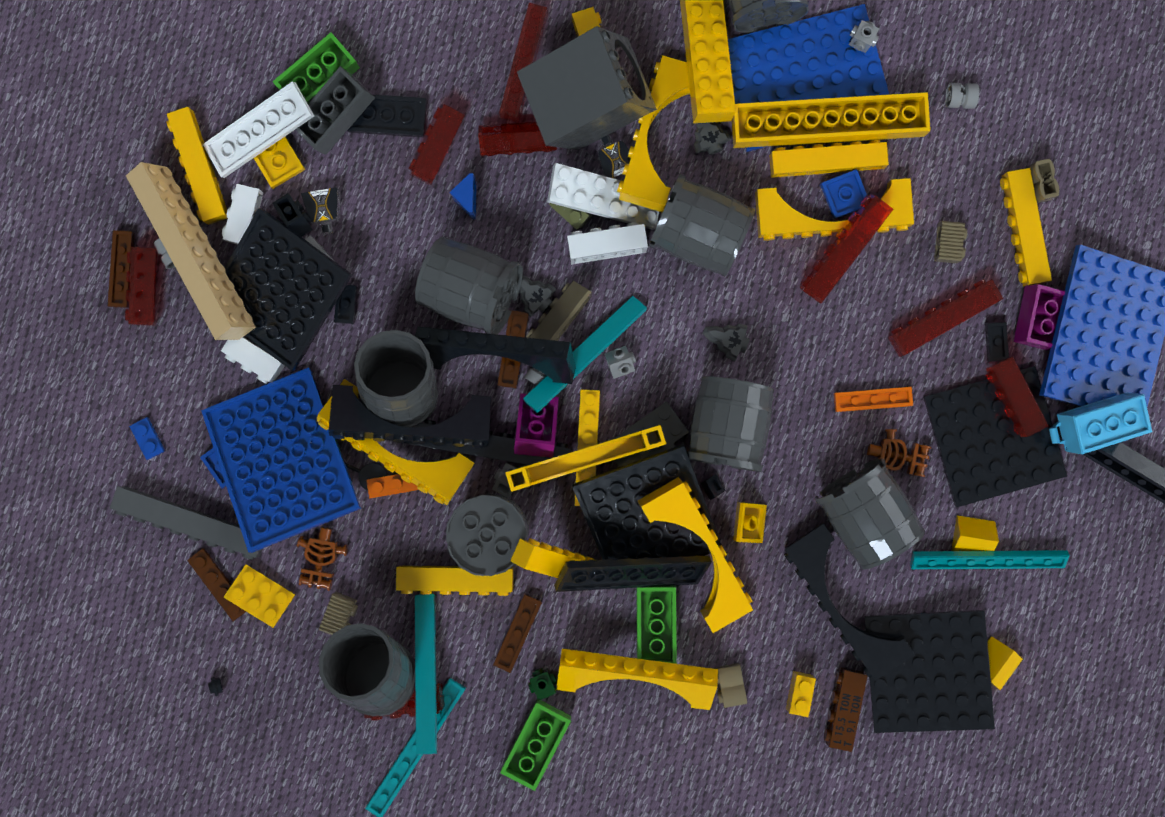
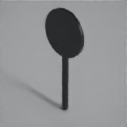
[345,463,387,491]

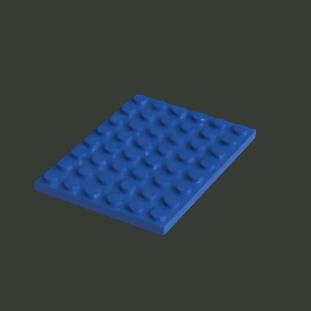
[728,4,889,152]
[1039,245,1165,407]
[201,368,361,553]

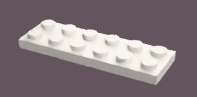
[203,82,314,178]
[547,163,659,230]

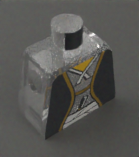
[598,135,631,179]
[301,187,341,235]

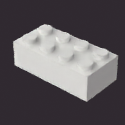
[567,222,648,265]

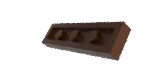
[107,230,135,308]
[497,310,529,389]
[187,548,246,622]
[493,594,542,673]

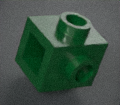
[528,668,557,701]

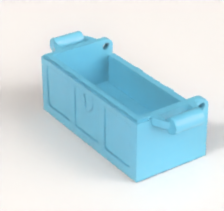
[1049,392,1152,455]

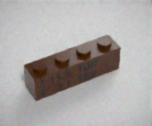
[824,667,868,752]

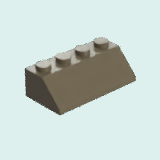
[526,281,592,341]

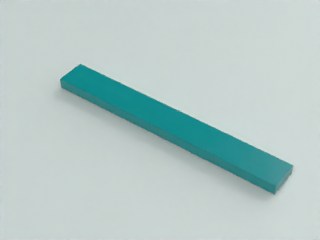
[523,296,647,413]
[910,550,1070,569]
[415,594,437,755]
[365,677,466,817]

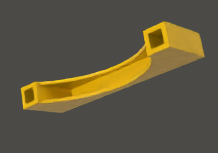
[617,55,690,212]
[755,178,914,241]
[317,379,475,505]
[505,425,666,492]
[638,477,753,633]
[556,649,718,710]

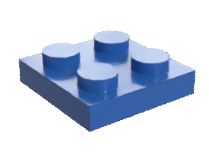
[820,169,871,219]

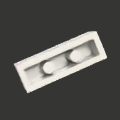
[222,184,263,245]
[221,337,284,384]

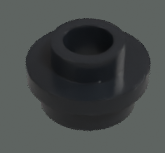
[208,677,223,696]

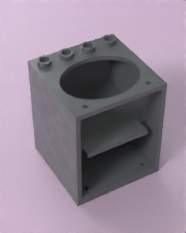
[517,26,657,150]

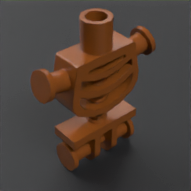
[867,429,931,477]
[297,527,347,591]

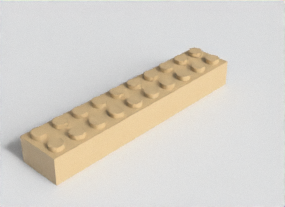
[126,162,256,340]

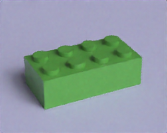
[272,32,360,104]
[636,586,677,664]
[500,699,571,791]

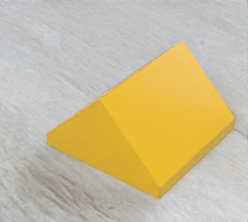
[733,502,767,543]
[951,515,999,551]
[987,636,1023,690]

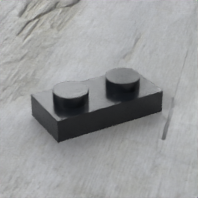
[334,285,358,324]
[985,322,1009,362]

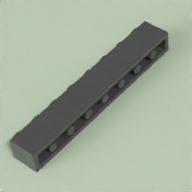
[110,486,263,560]

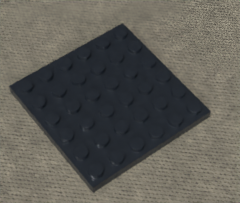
[225,208,353,371]
[923,366,1067,507]
[572,444,722,560]
[864,610,995,733]

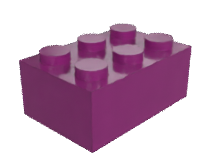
[1013,284,1065,351]
[514,393,559,458]

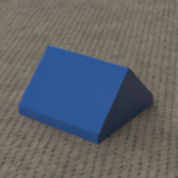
[450,173,477,219]

